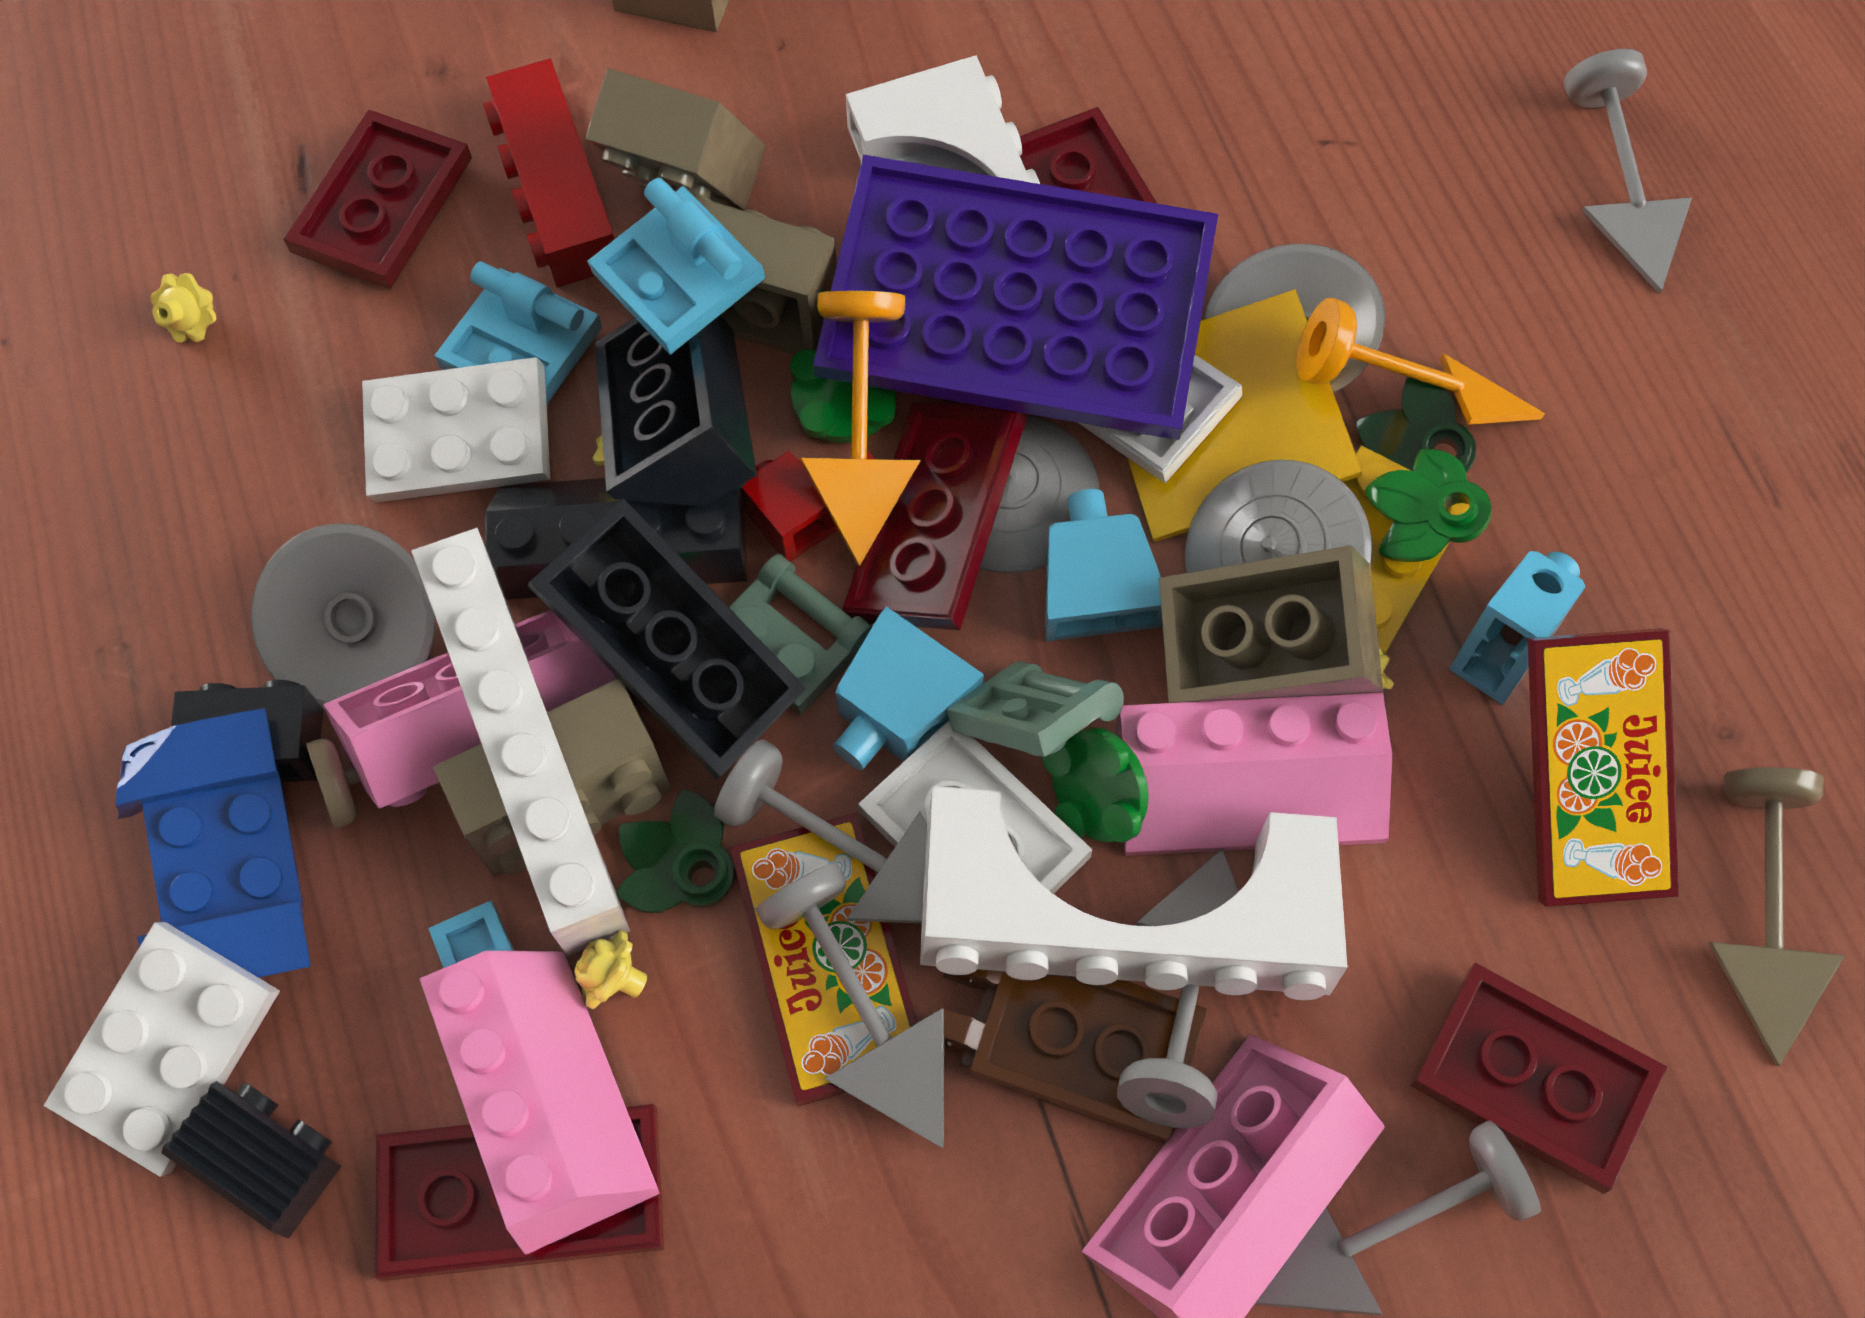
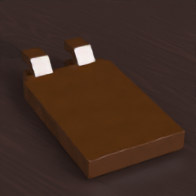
[929,969,1207,1144]

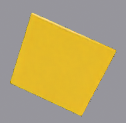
[1128,289,1362,543]

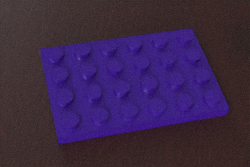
[813,154,1218,440]

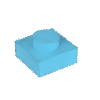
[428,900,514,968]

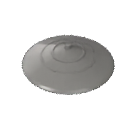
[1204,243,1385,392]
[980,414,1100,573]
[1185,460,1372,573]
[251,523,435,710]

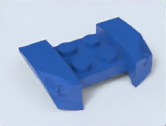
[116,708,311,978]

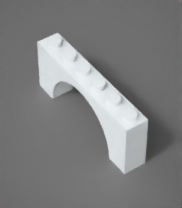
[846,55,1040,403]
[411,528,630,956]
[920,786,1348,1000]

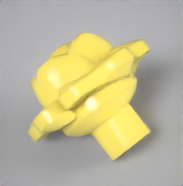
[150,273,217,342]
[574,930,647,1010]

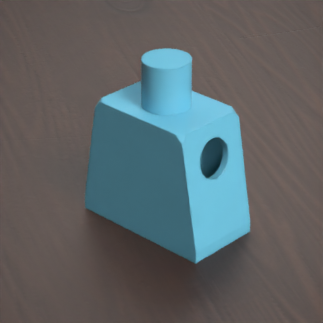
[1045,489,1163,642]
[1449,551,1586,705]
[833,606,984,770]

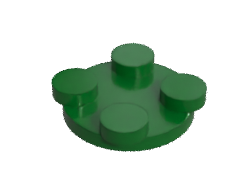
[790,349,896,443]
[1041,727,1149,843]

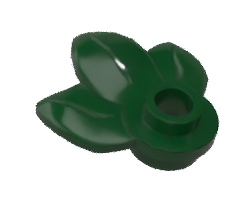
[1356,377,1476,473]
[617,789,735,913]

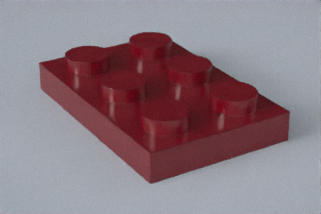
[283,109,472,289]
[1411,962,1668,1194]

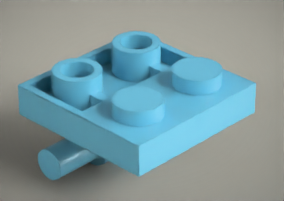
[588,178,766,355]
[434,261,602,404]

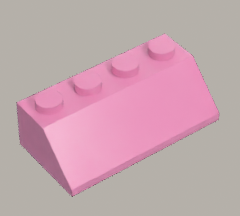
[323,609,616,809]
[1114,692,1392,856]
[419,951,660,1255]
[1081,1034,1385,1318]

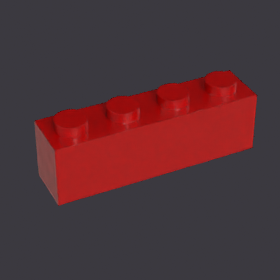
[483,58,615,288]

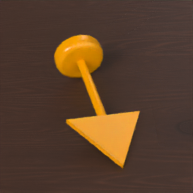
[799,291,921,566]
[1296,298,1545,425]

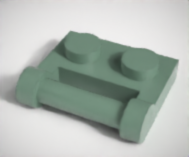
[729,554,873,716]
[946,661,1124,757]

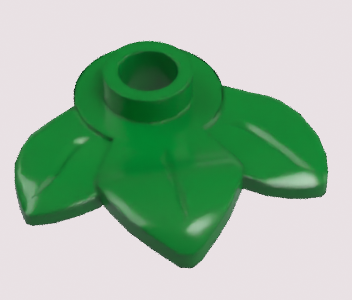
[1365,449,1492,562]

